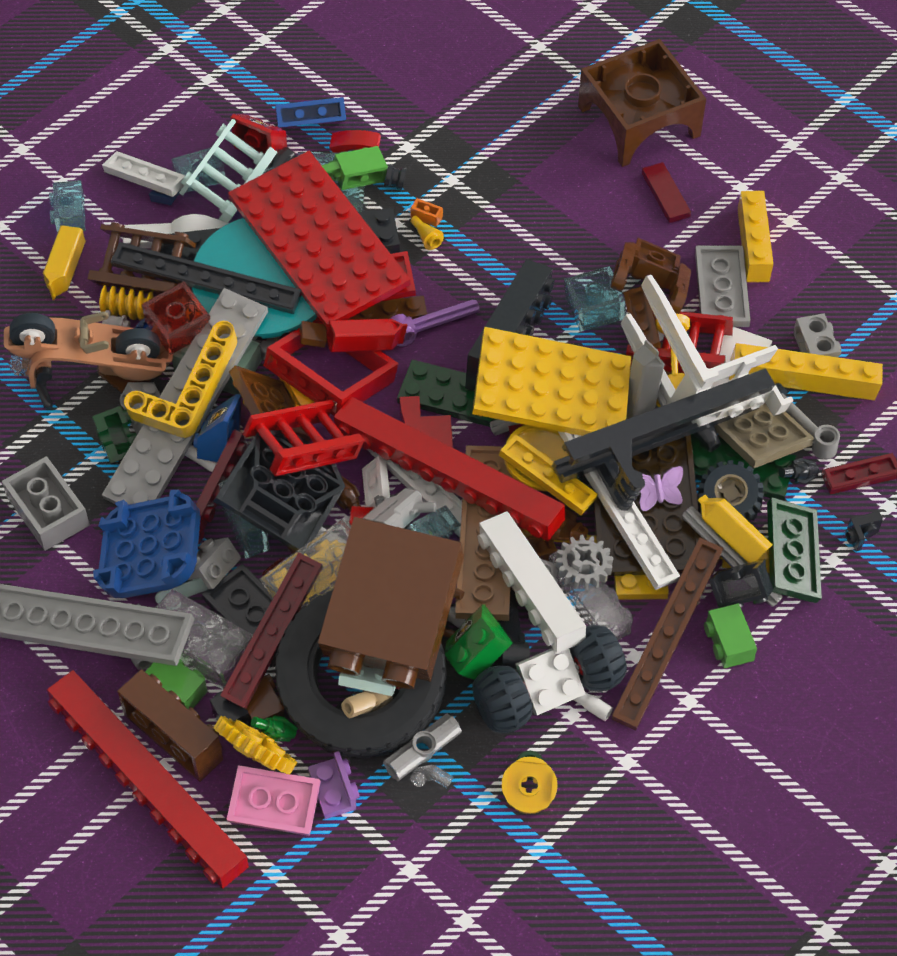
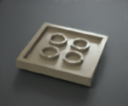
[714,403,814,468]

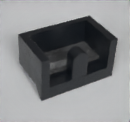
[709,559,774,608]

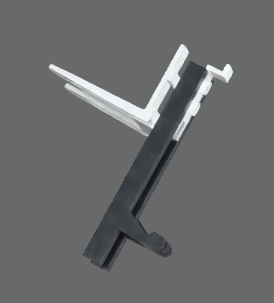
[552,275,793,511]

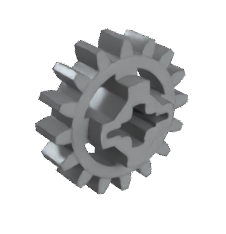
[555,535,613,590]

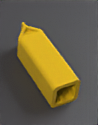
[43,226,86,300]
[698,495,772,563]

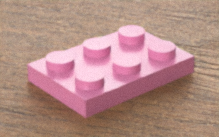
[227,765,321,836]

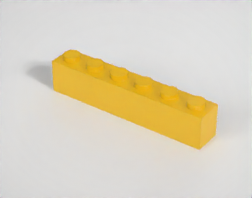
[729,343,883,401]

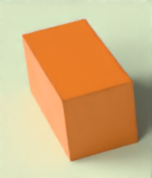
[410,198,443,227]

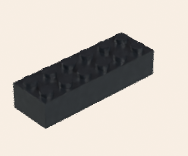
[465,259,555,392]

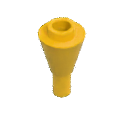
[410,216,444,250]

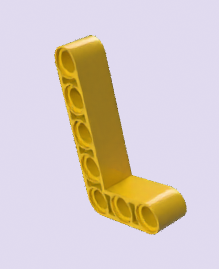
[124,321,237,438]

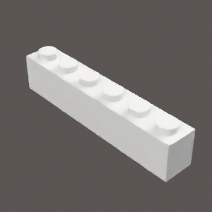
[477,511,586,654]

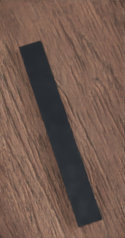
[111,242,302,314]

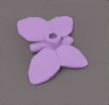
[640,466,683,511]

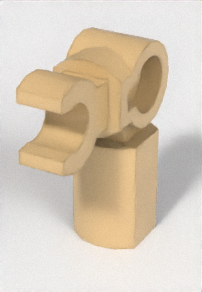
[341,691,393,718]

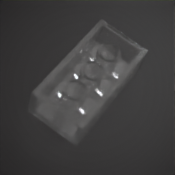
[155,589,253,690]

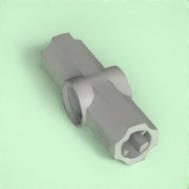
[383,713,462,781]

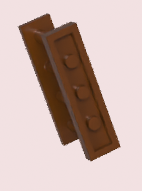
[87,222,196,299]

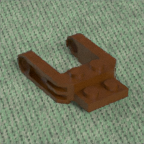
[610,238,691,314]

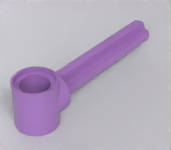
[391,300,480,347]

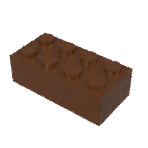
[118,669,223,782]

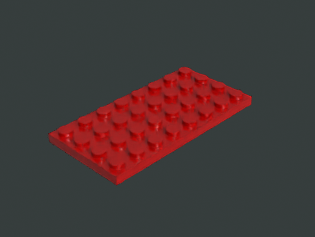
[228,150,411,329]

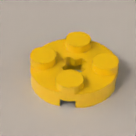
[502,757,557,814]

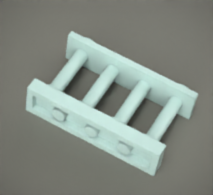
[179,119,277,223]

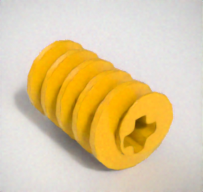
[99,285,153,321]

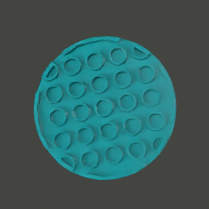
[192,218,317,339]

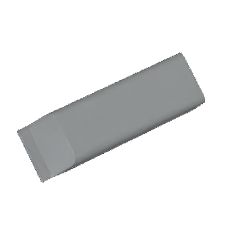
[626,340,665,419]

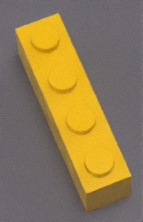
[738,191,773,282]

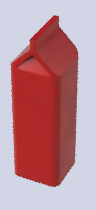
[326,318,408,352]

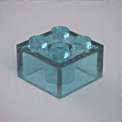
[564,266,626,332]

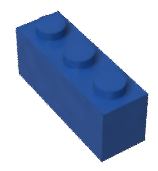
[275,97,346,128]

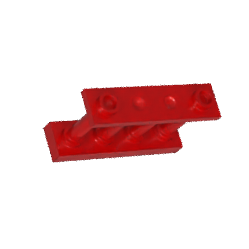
[626,311,733,374]
[243,400,365,476]

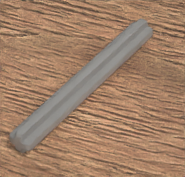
[682,506,782,607]

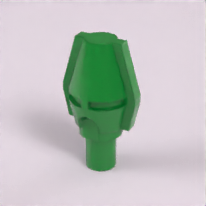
[251,716,298,741]

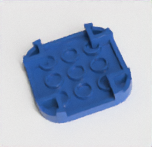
[93,490,201,598]

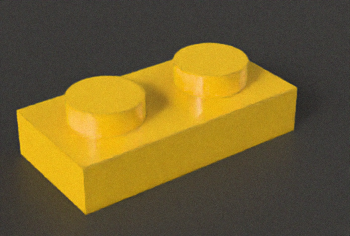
[614,574,669,600]

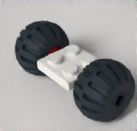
[472,625,627,733]

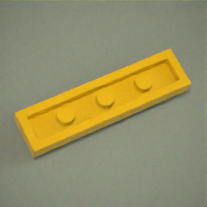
[499,434,598,515]

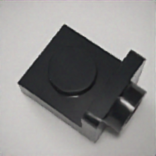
[845,511,883,552]

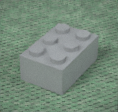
[2,456,90,551]

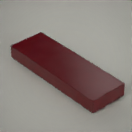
[642,162,691,223]
[821,453,897,495]

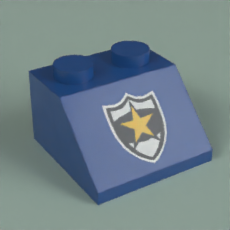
[194,394,241,462]

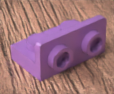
[308,751,360,819]

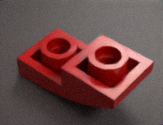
[329,130,381,154]

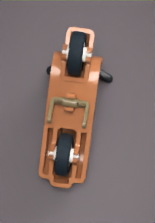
[4,312,173,409]

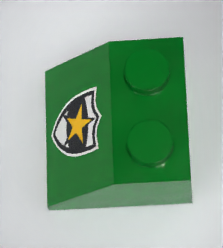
[445,604,513,680]

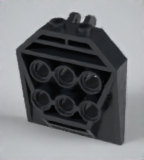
[213,430,345,555]

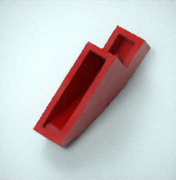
[400,396,453,448]

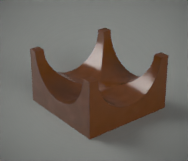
[578,39,706,167]

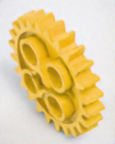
[213,716,297,775]

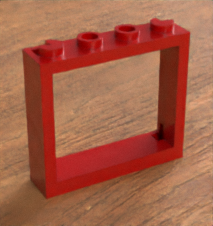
[263,317,399,416]

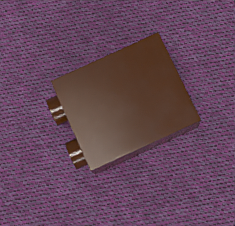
[318,517,464,689]

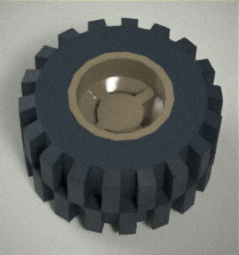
[698,460,764,522]

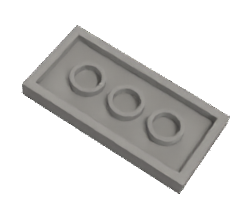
[695,246,750,327]

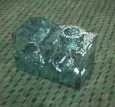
[407,505,461,539]

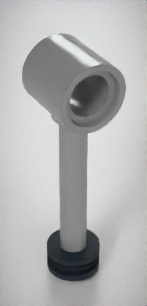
[775,383,840,460]

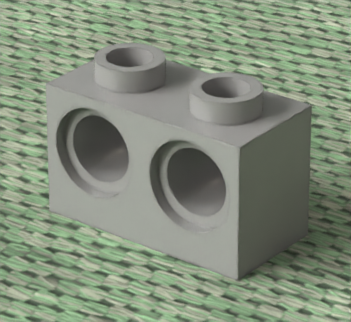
[793,313,841,357]

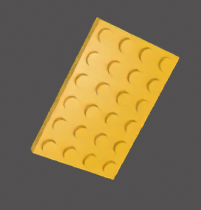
[472,327,631,436]

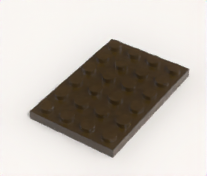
[592,435,701,576]

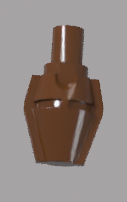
[336,476,361,510]

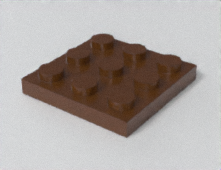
[229,365,311,441]

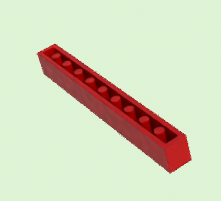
[334,397,565,541]
[47,670,249,889]

